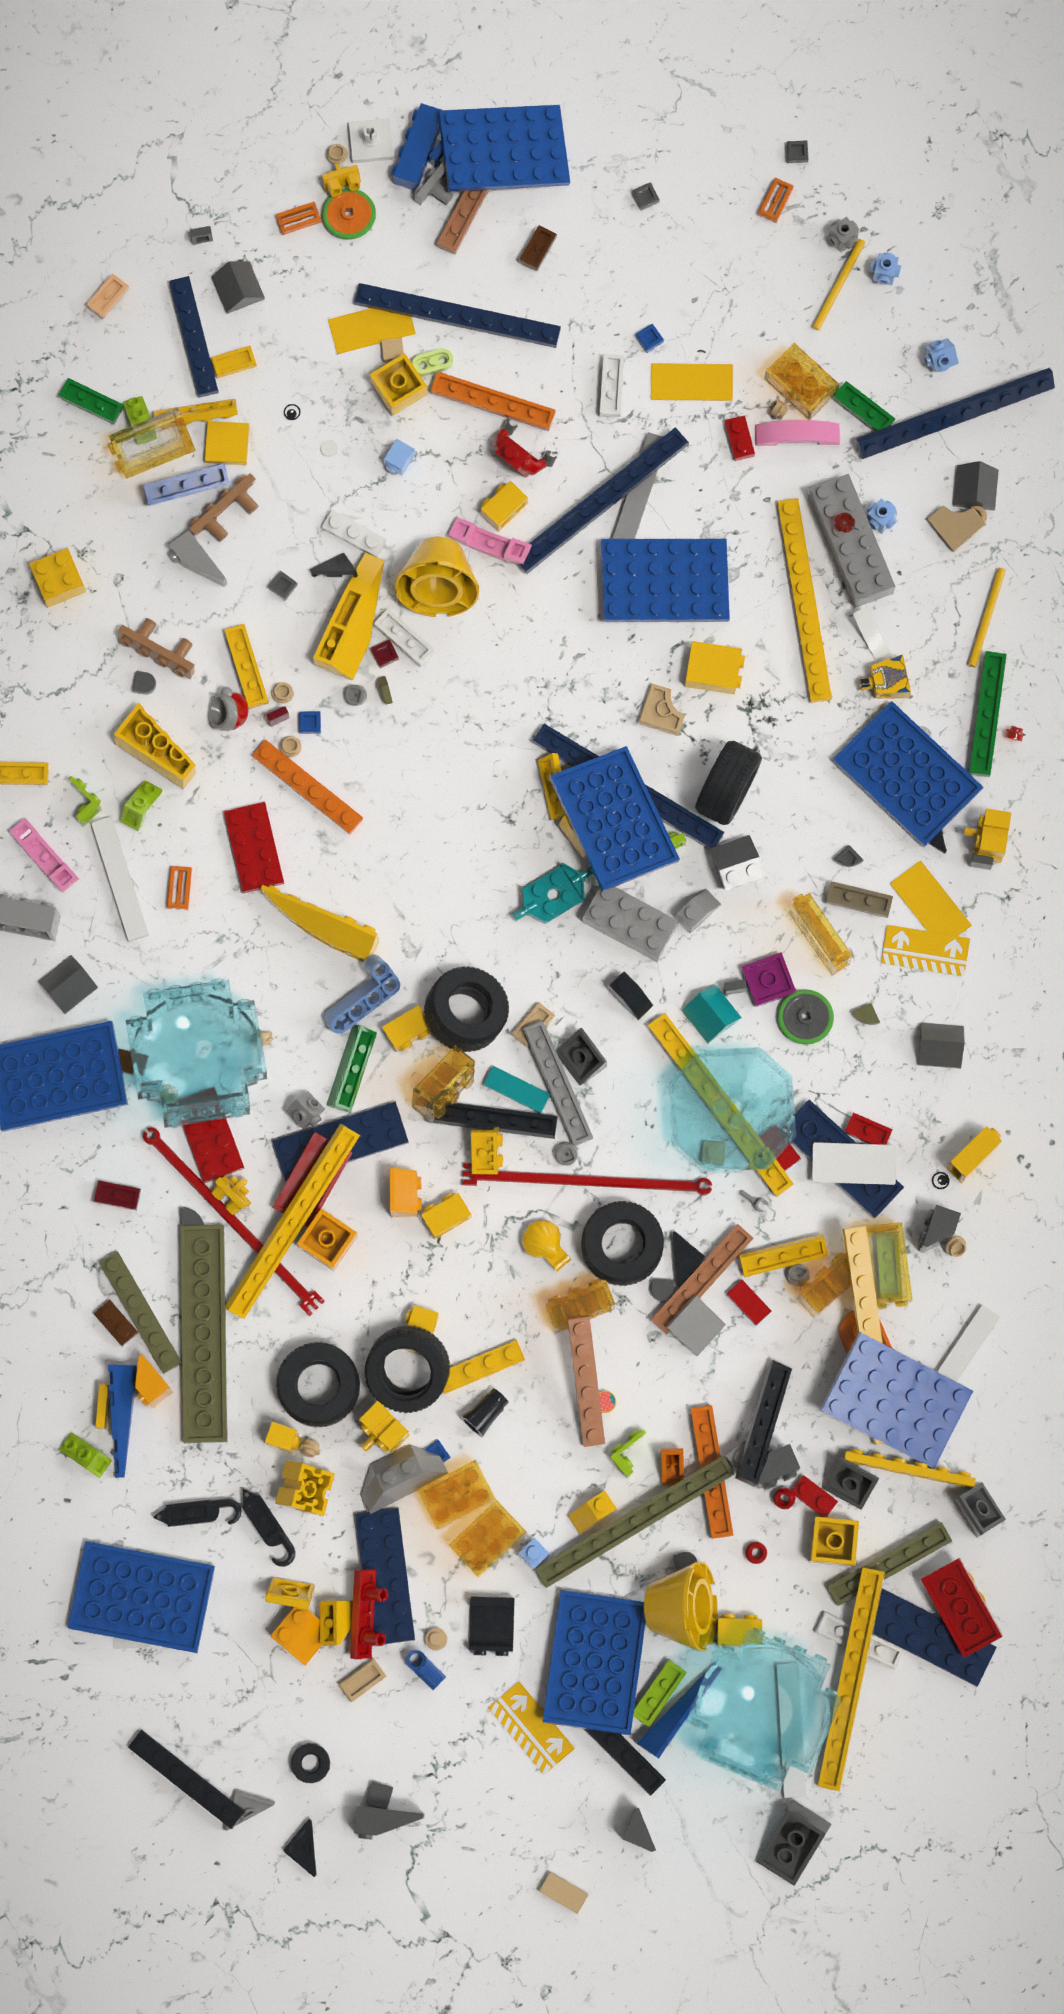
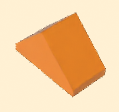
[660,1448,684,1486]

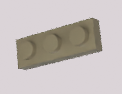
[826,881,893,918]

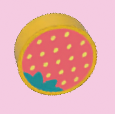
[599,1391,616,1413]

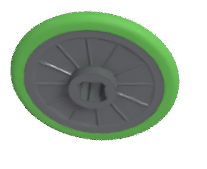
[778,990,834,1045]

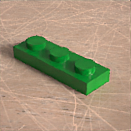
[58,378,124,425]
[833,381,895,432]

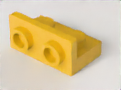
[471,1127,503,1174]

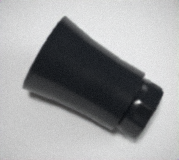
[461,1388,509,1438]

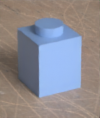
[384,439,415,476]
[519,1538,550,1570]

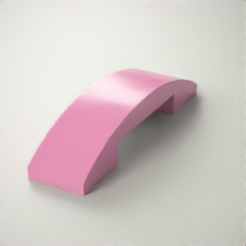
[756,420,840,446]
[448,517,532,564]
[9,818,79,892]

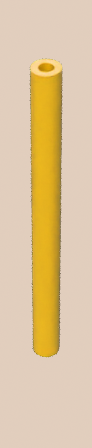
[812,239,866,331]
[968,568,1006,668]

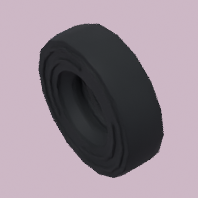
[290,1743,330,1784]

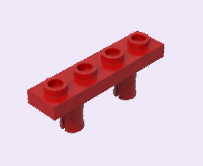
[350,1569,388,1660]

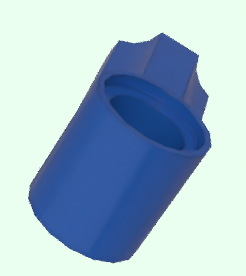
[406,1650,446,1690]

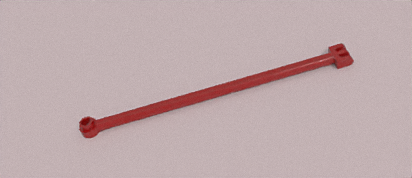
[143,1127,325,1317]
[462,1163,712,1196]

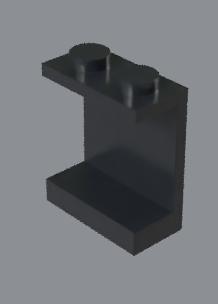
[469,1597,515,1656]

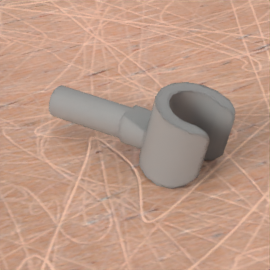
[740,1190,769,1212]

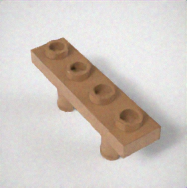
[189,473,259,542]
[118,618,195,679]

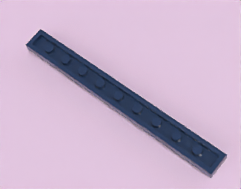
[354,283,561,348]
[856,367,1055,459]
[518,427,689,574]
[533,723,724,849]

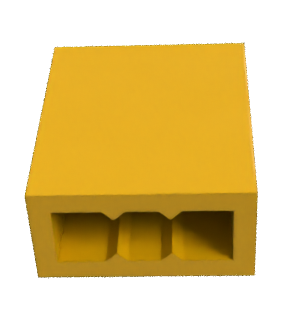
[685,641,745,695]
[946,1126,1002,1184]

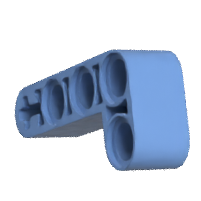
[324,954,400,1034]

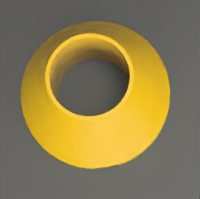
[395,536,479,617]
[644,1562,718,1652]

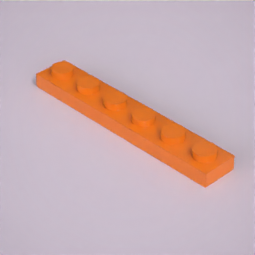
[431,372,556,431]
[252,739,363,835]
[690,1405,734,1539]

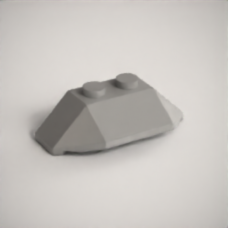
[362,1445,449,1514]

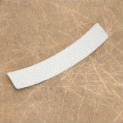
[853,606,891,661]

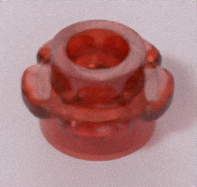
[834,512,855,533]
[1006,725,1026,742]

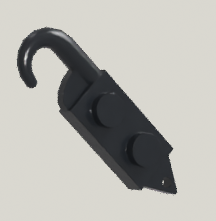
[242,1489,296,1567]
[153,1498,242,1527]

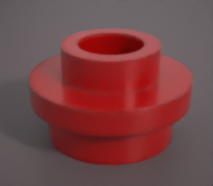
[773,1487,796,1509]
[745,1542,767,1564]

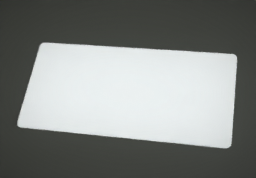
[812,1143,896,1185]

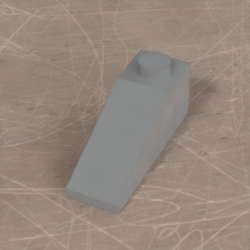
[169,530,228,587]

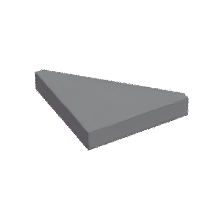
[224,1790,275,1831]

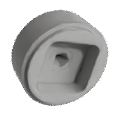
[345,685,367,706]
[556,1143,578,1166]
[788,1264,810,1286]

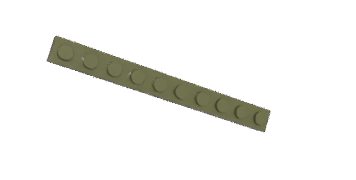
[535,1456,735,1588]

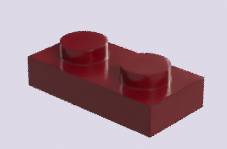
[94,1180,141,1211]

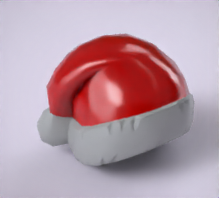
[209,687,249,731]

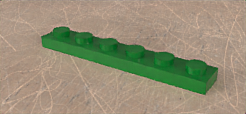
[969,651,1007,777]

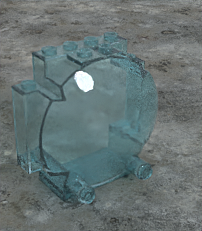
[125,979,267,1128]
[686,1627,842,1791]

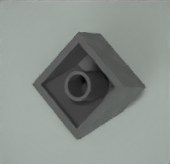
[709,835,766,891]

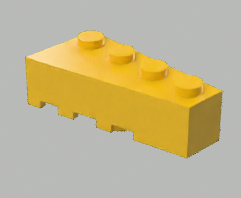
[114,702,196,789]

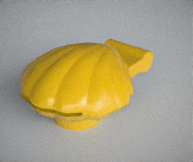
[522,1220,571,1272]

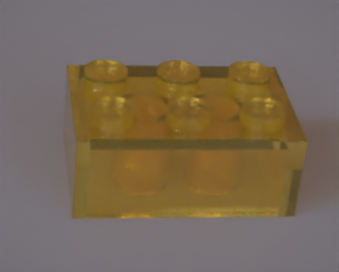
[764,343,840,420]
[412,1045,475,1123]
[797,1252,851,1318]
[545,1279,616,1334]
[417,1459,496,1531]
[448,1499,527,1579]

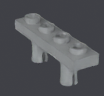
[414,155,454,206]

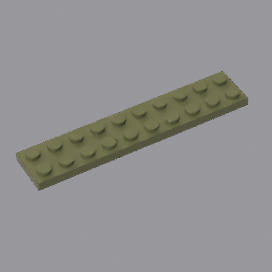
[180,1225,228,1444]

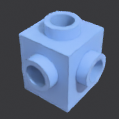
[870,253,901,286]
[924,338,959,372]
[867,498,897,534]

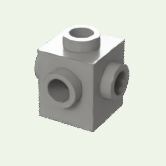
[829,216,859,252]
[286,1091,325,1129]

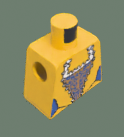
[859,654,911,699]

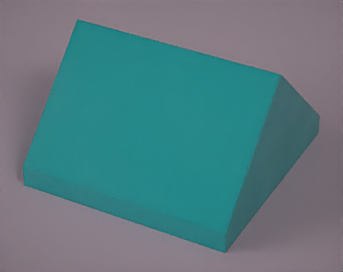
[682,984,742,1044]

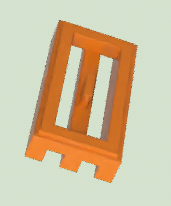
[758,177,794,223]
[276,201,322,235]
[167,866,192,910]

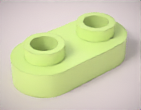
[412,348,453,376]

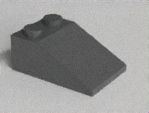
[757,1800,832,1886]
[354,1806,425,1840]

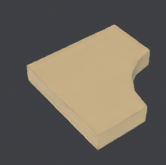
[928,505,987,551]
[638,683,685,736]

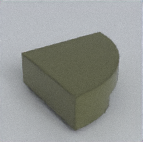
[378,676,393,705]
[851,1003,880,1025]

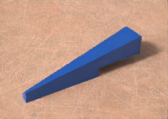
[108,1364,137,1478]
[636,1663,721,1759]

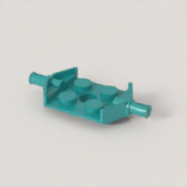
[512,863,594,924]

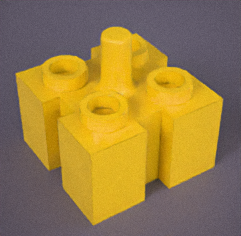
[963,808,1012,863]
[359,1401,410,1454]
[275,1461,335,1516]

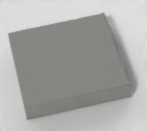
[665,1295,726,1356]

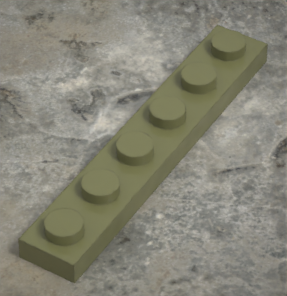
[99,1251,182,1374]
[827,1522,952,1606]

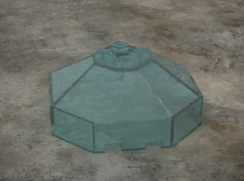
[668,1047,796,1175]

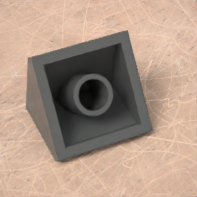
[211,261,265,314]
[953,461,999,511]
[38,955,98,1014]
[918,1023,965,1069]
[556,1027,607,1086]
[823,1457,879,1510]
[954,1482,1006,1538]
[622,1808,656,1852]

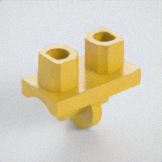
[322,163,361,197]
[211,1176,252,1215]

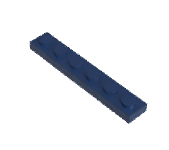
[169,276,219,398]

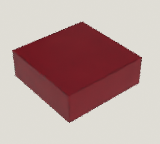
[371,639,399,668]
[266,706,290,727]

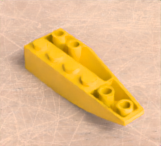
[313,552,385,681]
[261,885,379,963]

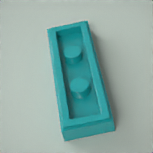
[483,1066,551,1114]

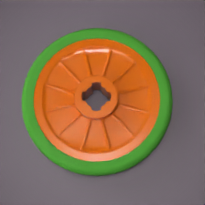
[322,188,376,239]

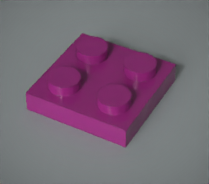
[741,952,797,1007]

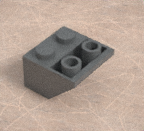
[917,1205,961,1253]
[757,1444,800,1490]

